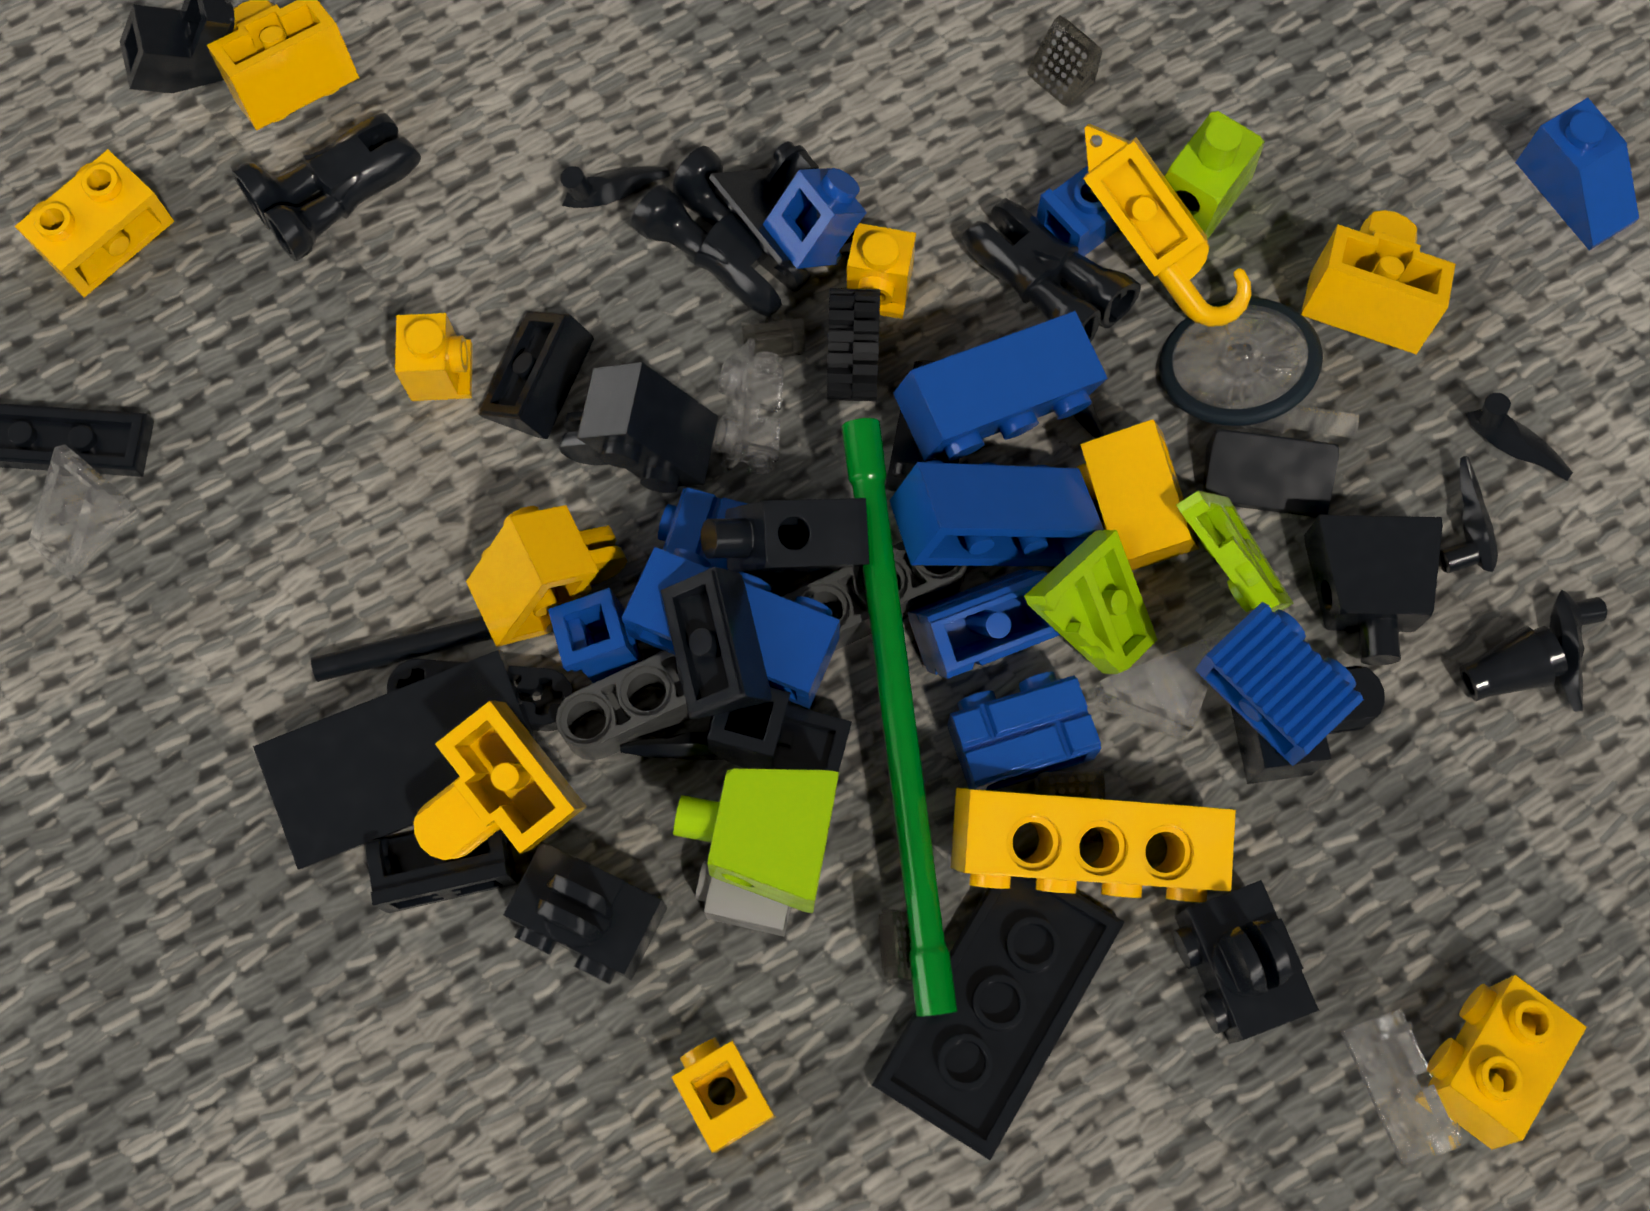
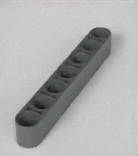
[556,541,967,761]

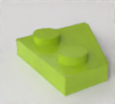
[1176,491,1294,612]
[1024,530,1158,675]

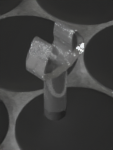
[1239,380,1359,439]

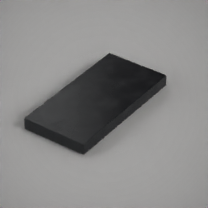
[253,650,537,870]
[871,876,1125,1160]

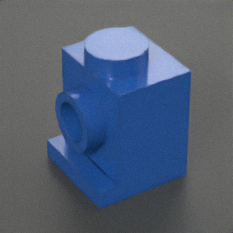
[1036,165,1120,256]
[763,168,867,269]
[548,588,642,683]

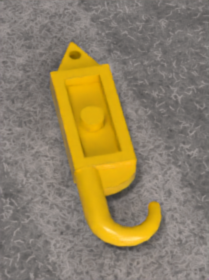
[1083,124,1252,327]

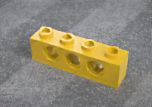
[950,788,1236,902]

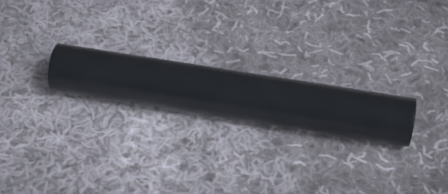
[311,616,492,682]

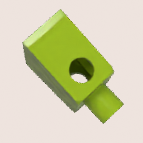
[1165,111,1265,239]
[673,768,839,913]

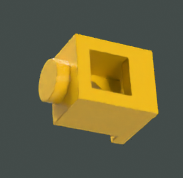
[847,223,916,319]
[395,313,473,401]
[671,1037,776,1153]

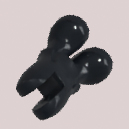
[232,113,421,261]
[631,145,811,318]
[961,198,1141,342]

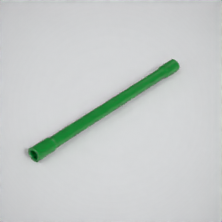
[841,418,957,1017]

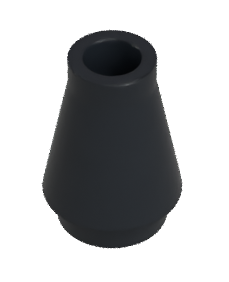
[1459,626,1568,701]

